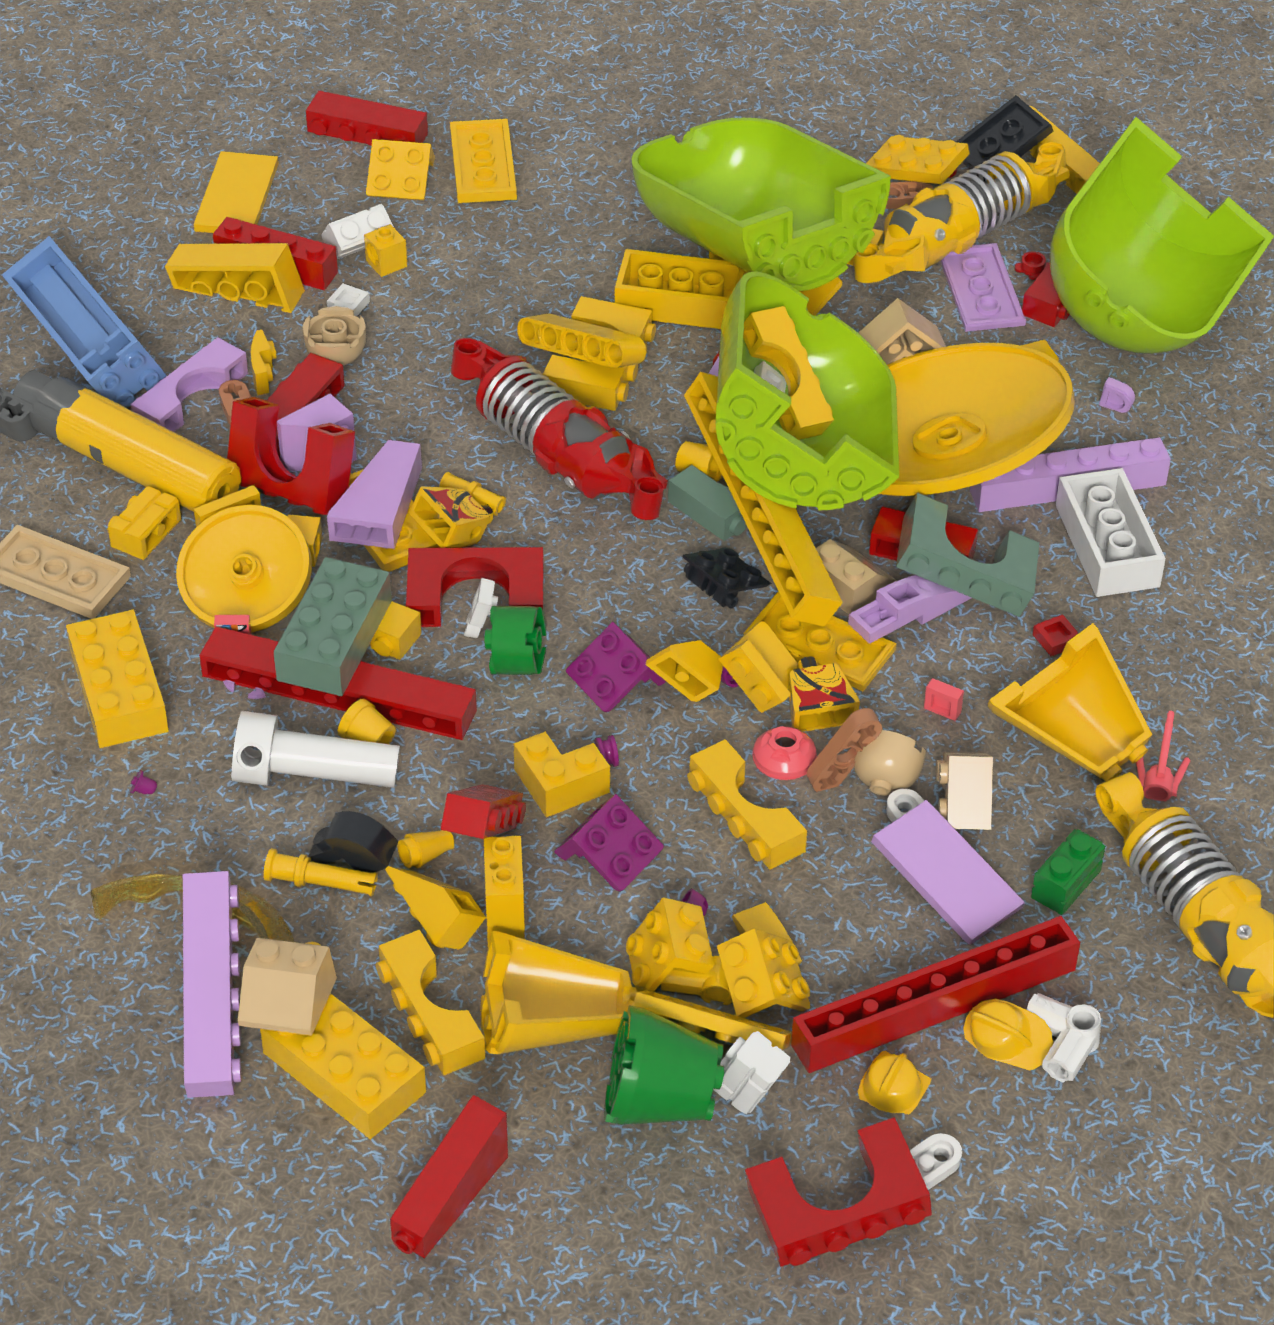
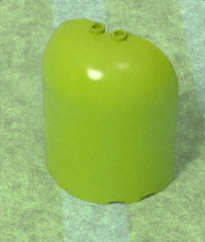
[1050,117,1274,354]
[631,118,891,291]
[715,272,899,511]

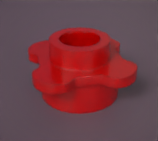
[1014,251,1048,280]

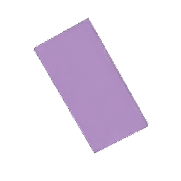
[940,243,1026,332]
[871,800,1025,945]

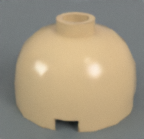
[302,306,366,366]
[854,730,926,796]

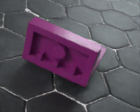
[566,621,666,712]
[554,794,664,892]

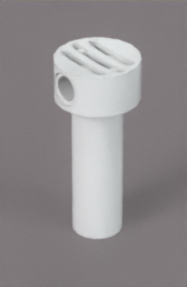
[231,711,400,788]

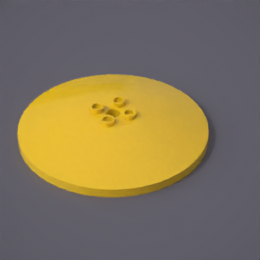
[879,343,1075,496]

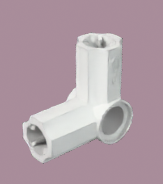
[1027,993,1101,1083]

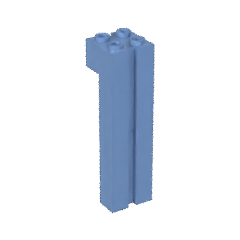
[2,236,167,408]

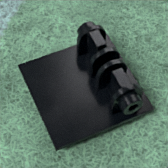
[682,547,772,609]

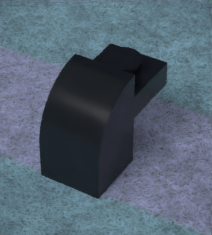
[308,811,398,873]

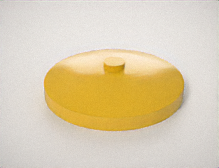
[176,505,312,632]

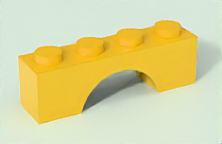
[743,306,834,440]
[687,739,807,870]
[375,929,486,1076]

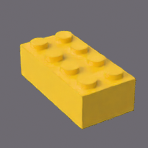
[615,249,747,329]
[66,609,169,748]
[260,993,426,1140]

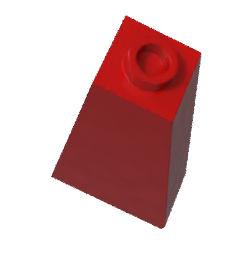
[390,1095,508,1258]

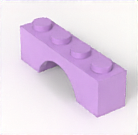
[131,337,248,432]

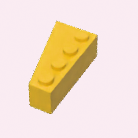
[165,243,305,313]

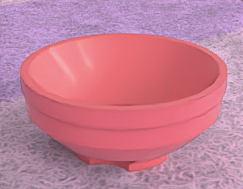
[752,726,817,780]

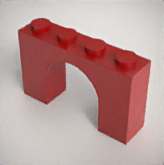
[227,397,355,515]
[406,547,544,627]
[745,1117,932,1267]

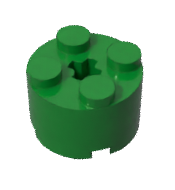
[484,606,546,675]

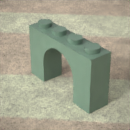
[668,465,747,541]
[896,493,1040,617]

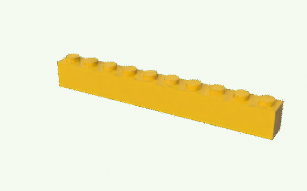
[684,371,843,626]

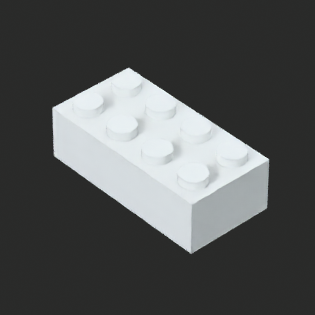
[1056,468,1166,597]

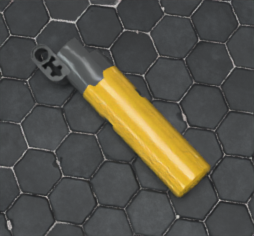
[0,370,241,512]

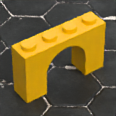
[542,296,656,411]

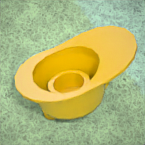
[963,999,1053,1070]
[858,1051,931,1115]

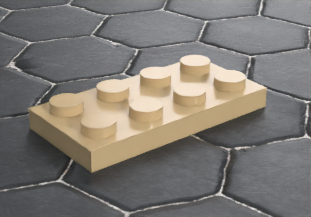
[0,525,131,619]

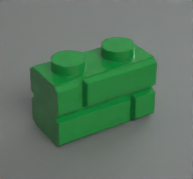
[1031,829,1106,915]

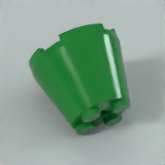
[604,1005,724,1125]

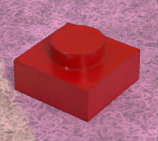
[1032,614,1079,657]

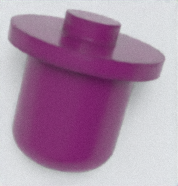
[130,770,157,794]

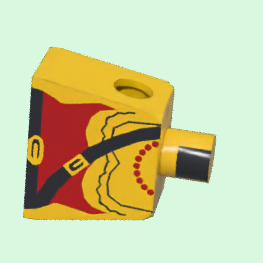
[409,486,493,548]
[788,656,860,732]

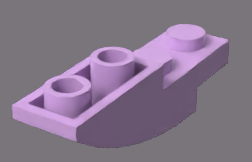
[848,575,971,644]

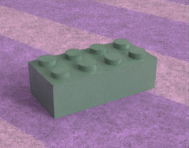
[274,557,392,696]

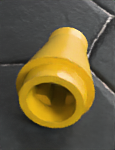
[397,830,454,869]

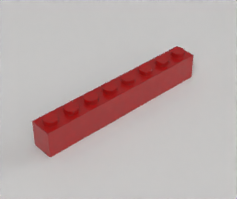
[199,626,477,740]
[791,916,1081,1073]

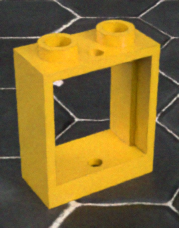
[484,836,525,946]

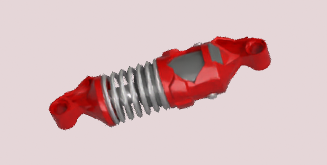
[451,338,668,520]

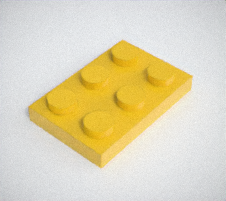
[866,135,970,185]

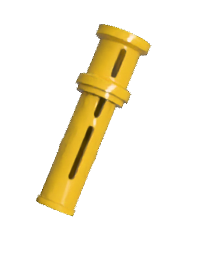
[263,848,378,896]

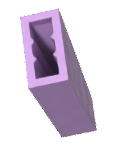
[327,440,422,549]

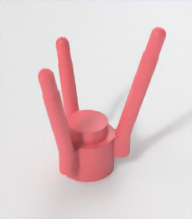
[1136,710,1190,802]

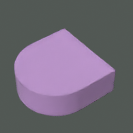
[1099,377,1135,413]

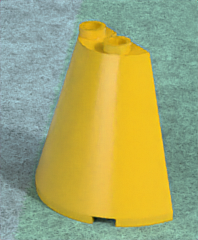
[988,623,1152,782]
[480,931,636,1054]

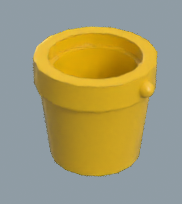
[675,441,722,482]
[337,699,396,744]

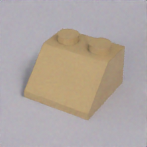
[816,539,897,614]
[238,938,337,1036]

